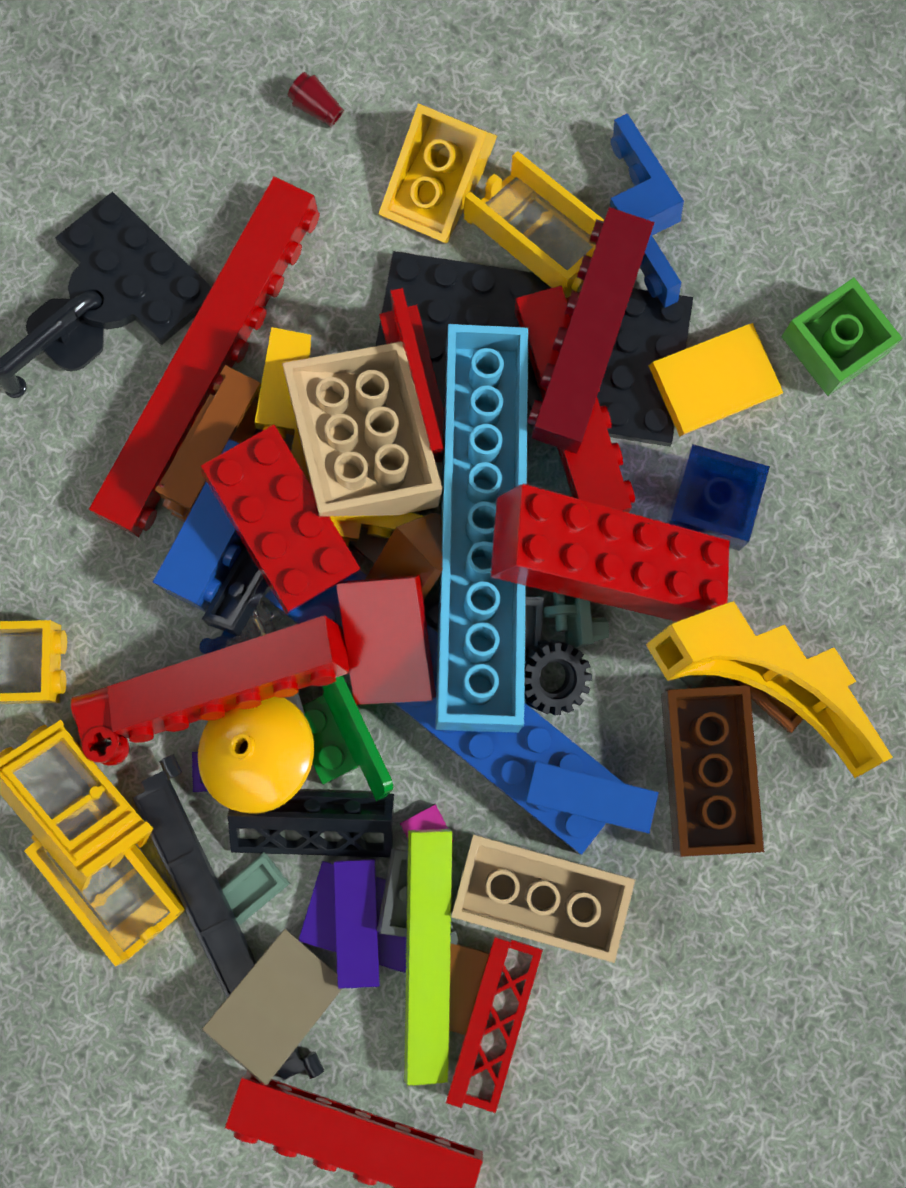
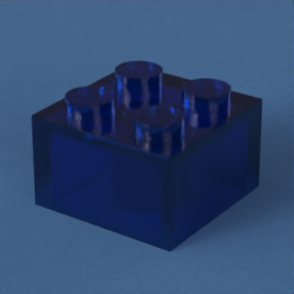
[666,444,770,551]

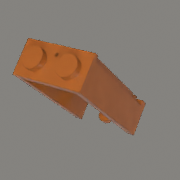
[155,365,261,522]

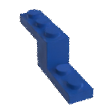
[610,113,684,308]

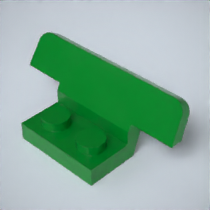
[302,676,393,801]

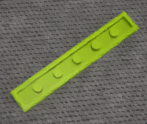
[404,829,452,1086]

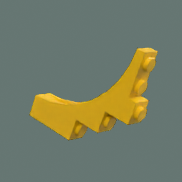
[255,327,423,547]
[645,601,892,778]

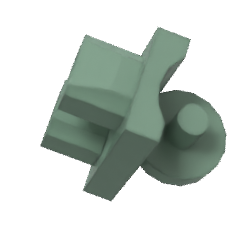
[543,592,609,649]

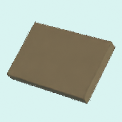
[201,929,342,1086]

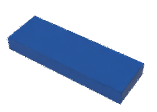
[526,761,659,834]

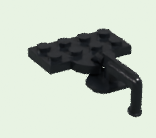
[0,191,212,398]

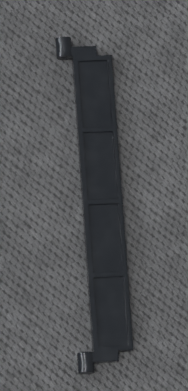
[132,754,325,1081]

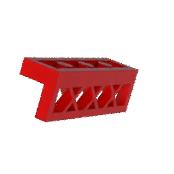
[446,934,543,1114]

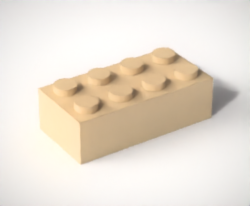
[451,834,635,963]

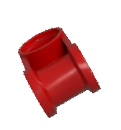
[71,686,130,766]

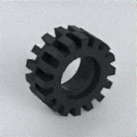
[524,639,592,715]

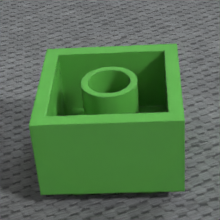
[781,277,903,396]

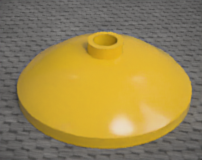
[198,697,314,814]

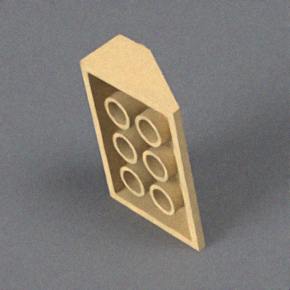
[283,342,442,517]

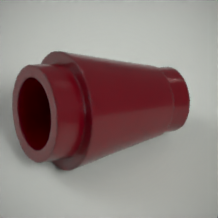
[287,72,344,127]

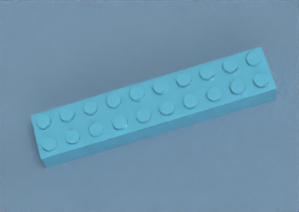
[435,324,528,733]

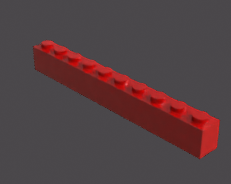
[89,176,320,538]

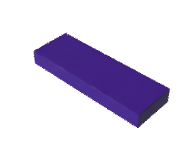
[334,859,380,989]

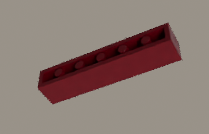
[527,207,655,453]

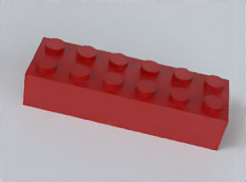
[491,483,730,622]

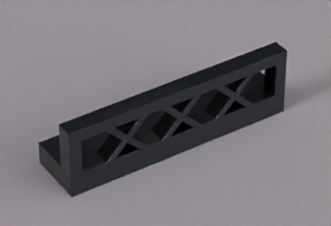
[227,791,394,858]

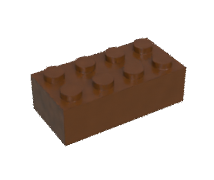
[661,685,764,857]

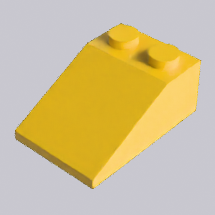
[378,103,497,243]

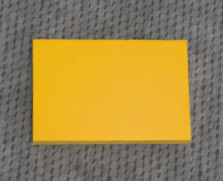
[649,323,784,437]

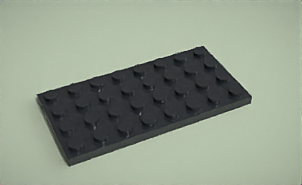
[376,251,693,447]

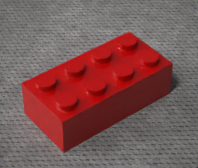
[201,424,360,614]

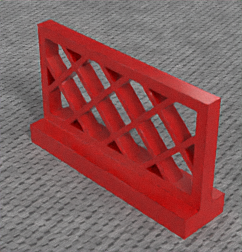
[379,288,444,463]

